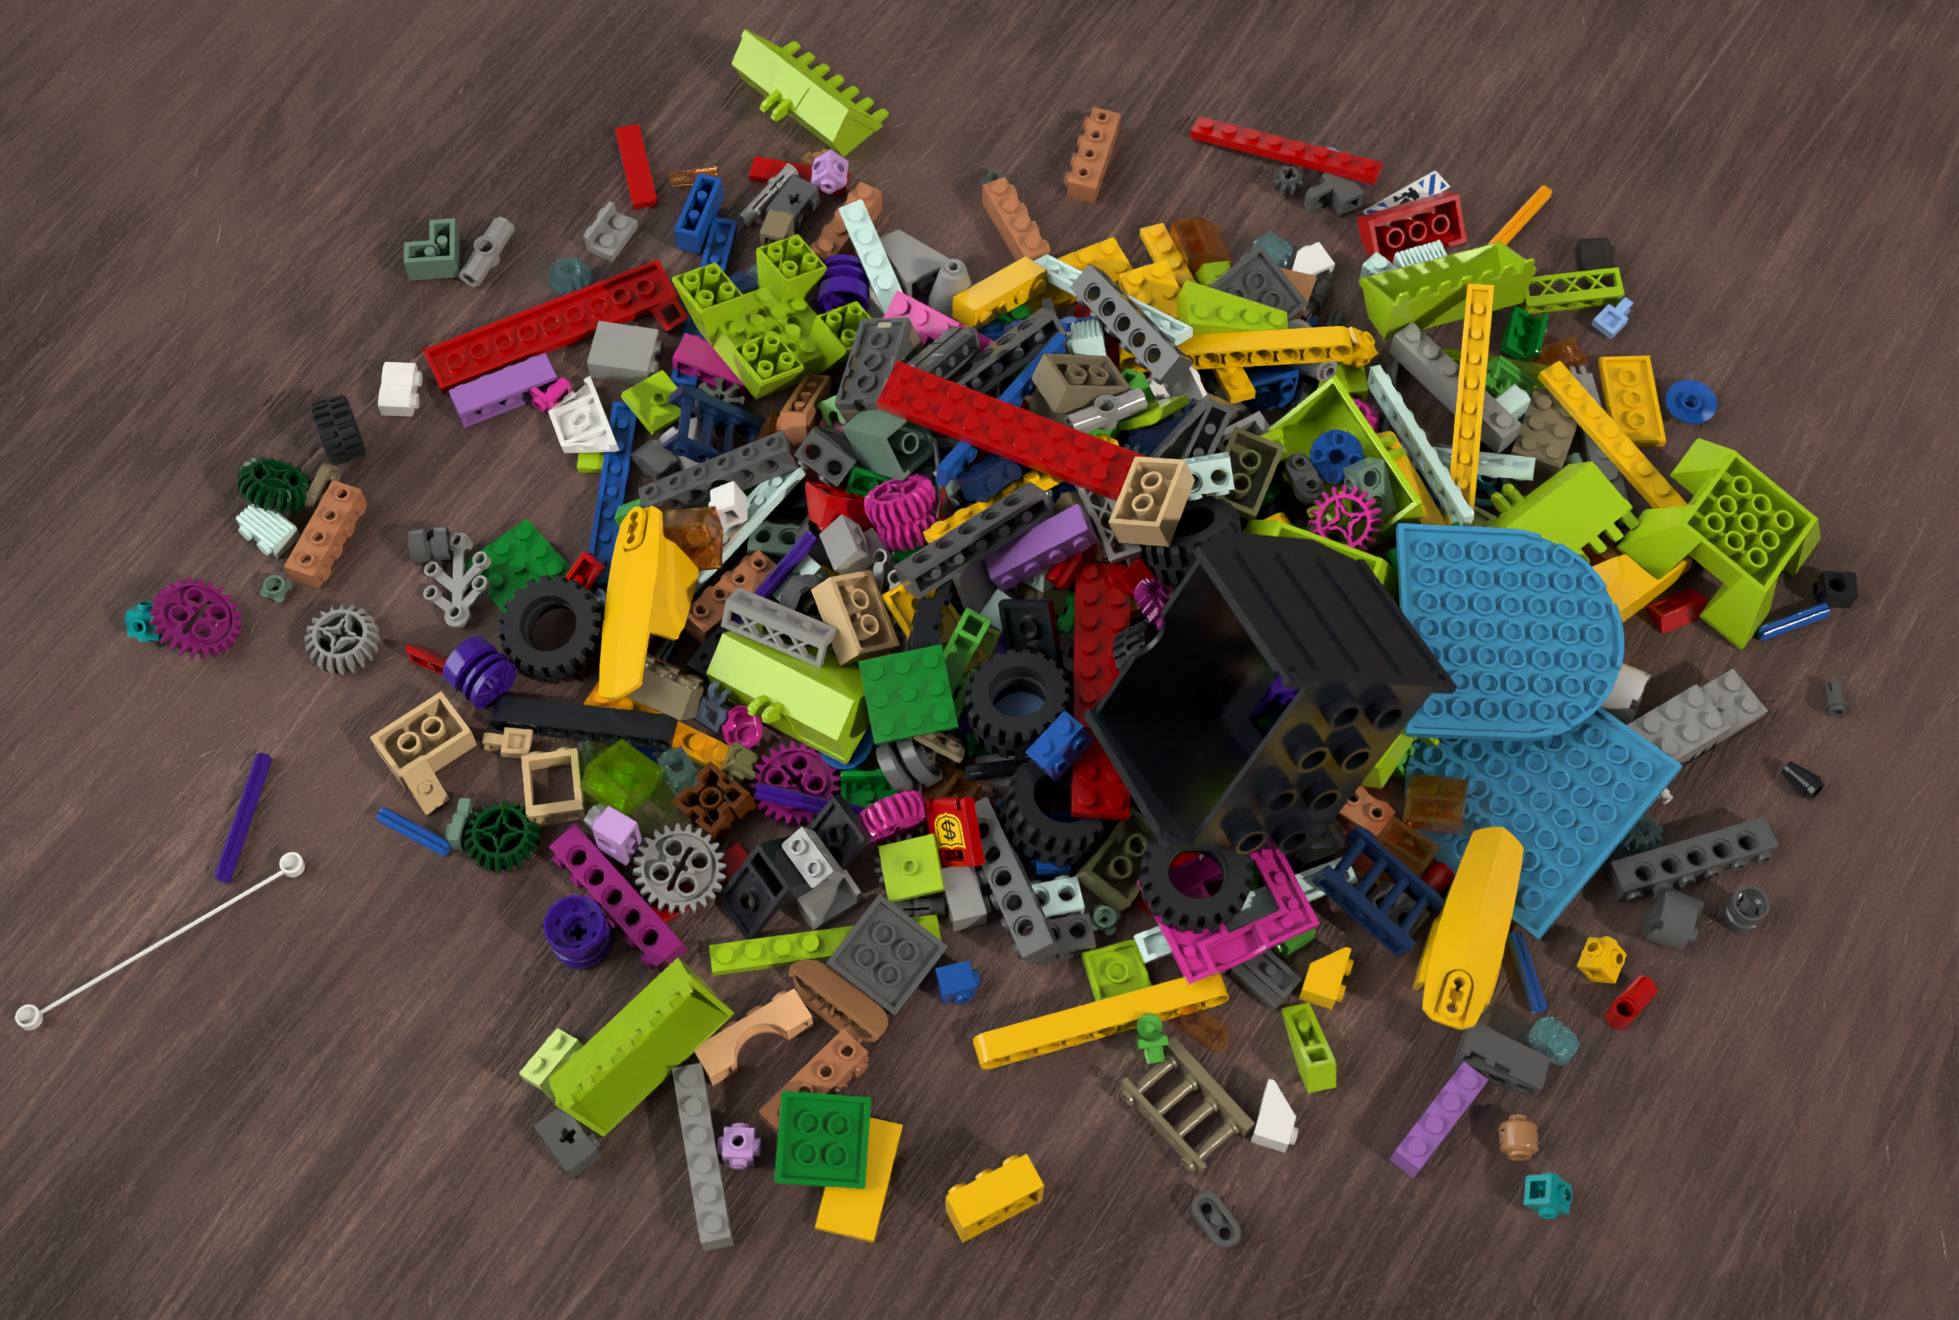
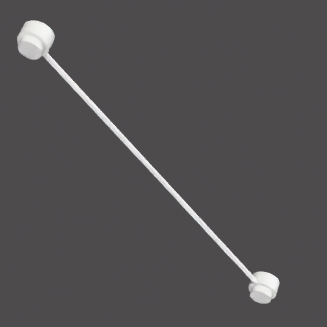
[15,852,305,1031]

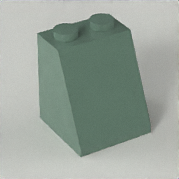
[842,409,934,481]

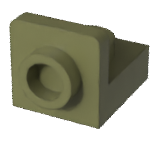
[720,742,758,786]

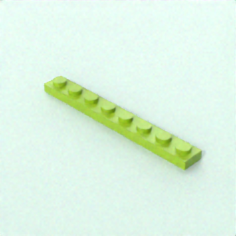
[709,914,941,976]

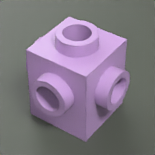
[811,150,849,195]
[717,1123,761,1169]

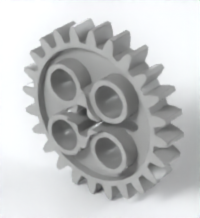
[633,823,726,916]

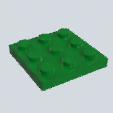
[465,519,571,613]
[858,644,959,745]
[774,1091,871,1190]

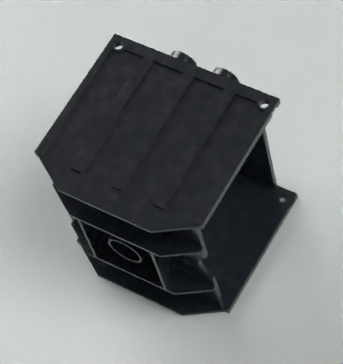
[1084,531,1457,855]

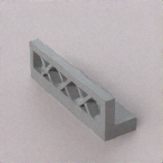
[1075,485,1142,565]
[721,587,837,668]

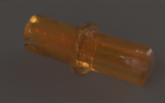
[669,166,719,187]

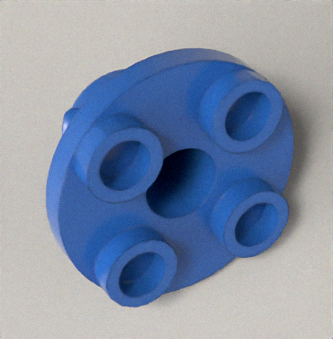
[1310,429,1364,484]

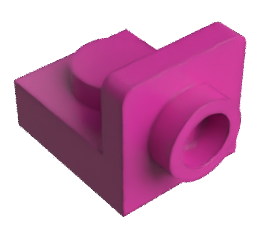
[530,377,572,414]

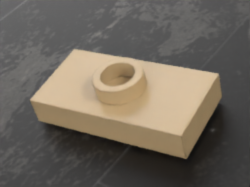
[398,755,450,815]

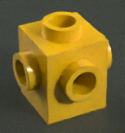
[1341,327,1378,369]
[1577,936,1627,984]

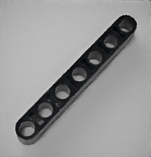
[489,696,678,750]

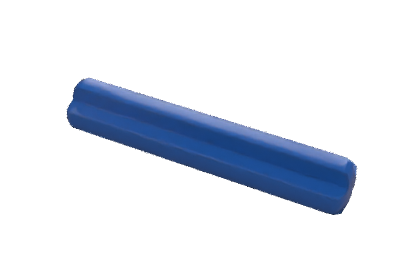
[1755,602,1831,641]
[376,807,451,856]
[1506,931,1547,1014]

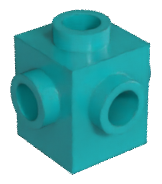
[124,601,163,642]
[1523,1173,1573,1219]

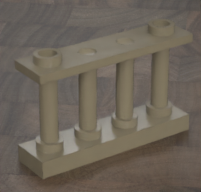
[1120,1036,1255,1177]

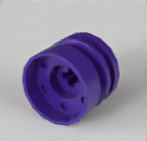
[817,254,870,314]
[442,635,518,710]
[543,895,613,969]

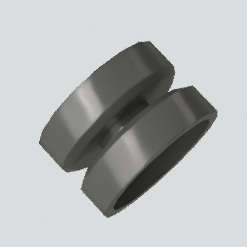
[876,738,943,794]

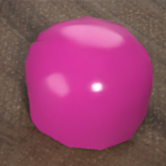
[721,705,763,749]

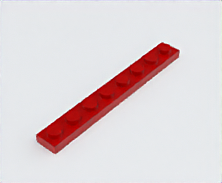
[1190,117,1383,185]

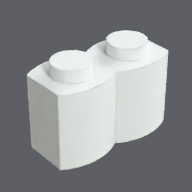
[378,362,423,417]

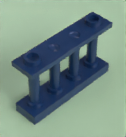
[663,384,773,463]
[1311,825,1446,958]

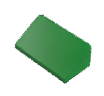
[846,466,892,497]

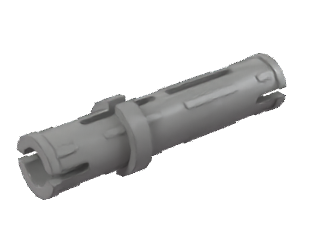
[738,163,799,227]

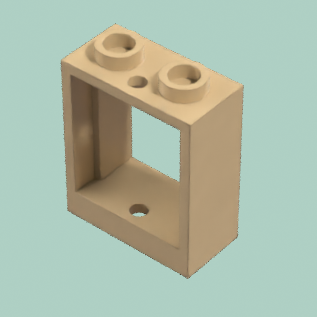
[521,747,586,827]

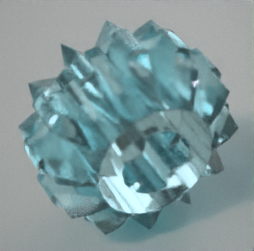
[548,254,592,296]
[1620,811,1663,856]
[1527,1017,1580,1066]

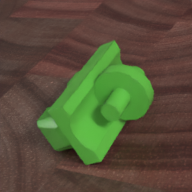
[1135,1013,1169,1064]

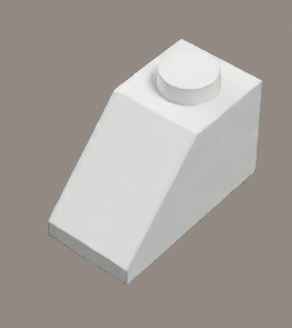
[1292,242,1335,286]
[1251,1079,1299,1153]

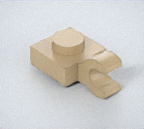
[482,727,533,759]

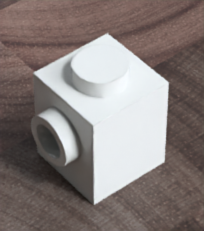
[709,481,748,529]

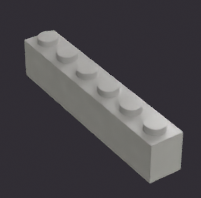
[1389,322,1522,454]
[672,1063,734,1252]

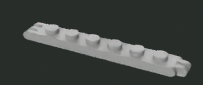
[1568,365,1633,529]

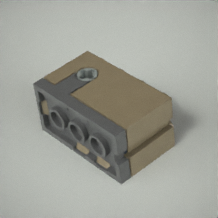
[834,317,925,423]

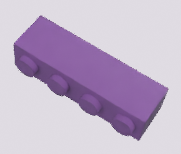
[448,353,558,428]
[983,504,1099,592]
[1390,1062,1488,1179]

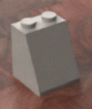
[879,229,949,304]

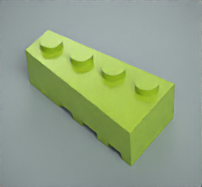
[1177,280,1288,334]

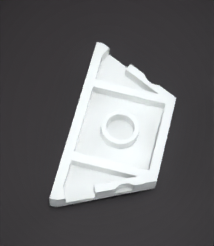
[548,376,619,453]

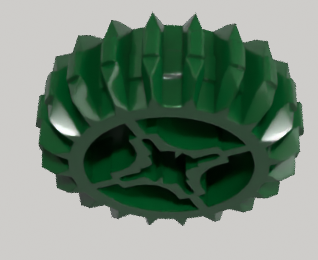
[236,456,310,514]
[463,799,541,874]

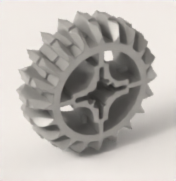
[304,604,380,675]

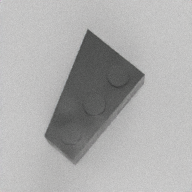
[1149,393,1234,482]
[1451,1023,1551,1099]

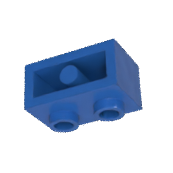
[1025,711,1095,782]

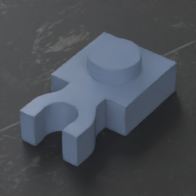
[696,681,732,733]

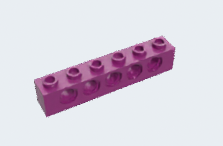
[549,824,688,972]

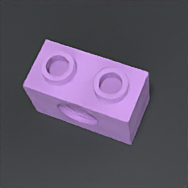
[592,806,643,866]

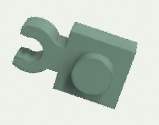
[445,798,475,852]

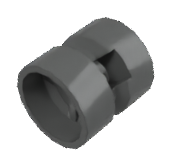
[408,525,452,564]
[1721,886,1770,935]

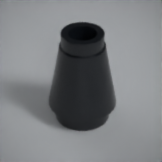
[1781,761,1825,800]

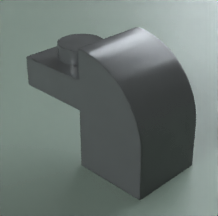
[1304,173,1364,217]
[630,440,681,481]

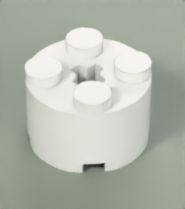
[1600,663,1651,724]

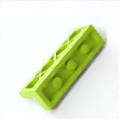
[1519,267,1625,314]

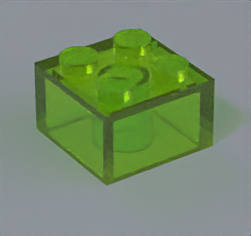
[580,739,665,816]

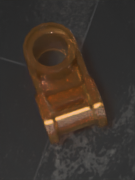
[1535,337,1588,374]

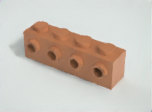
[1064,107,1121,204]
[982,177,1050,261]
[810,181,882,261]
[777,374,831,446]
[284,480,367,589]
[683,549,777,644]
[1333,786,1395,841]
[758,1029,869,1135]

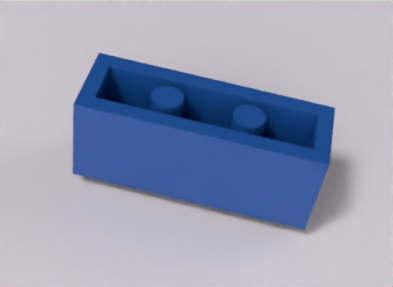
[674,173,724,254]

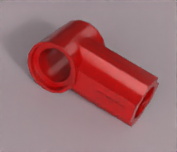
[1045,544,1096,590]
[1605,974,1659,1030]

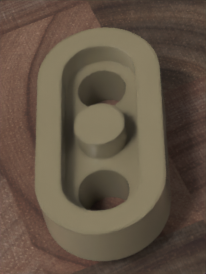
[305,462,341,511]

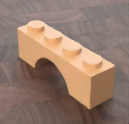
[694,989,813,1086]

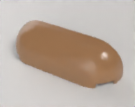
[789,959,888,1043]

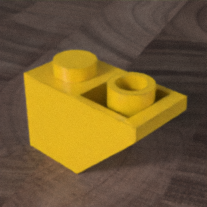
[1299,947,1354,1010]

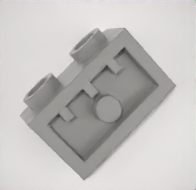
[584,201,638,262]
[782,827,846,889]

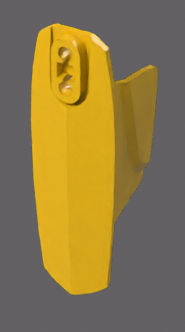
[599,505,699,700]
[1592,554,1692,623]
[1412,827,1524,1030]

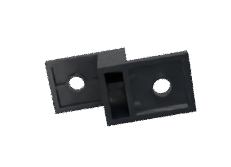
[716,794,872,940]

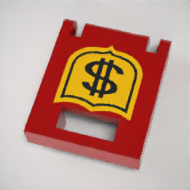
[925,797,985,867]

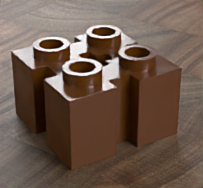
[671,761,757,846]

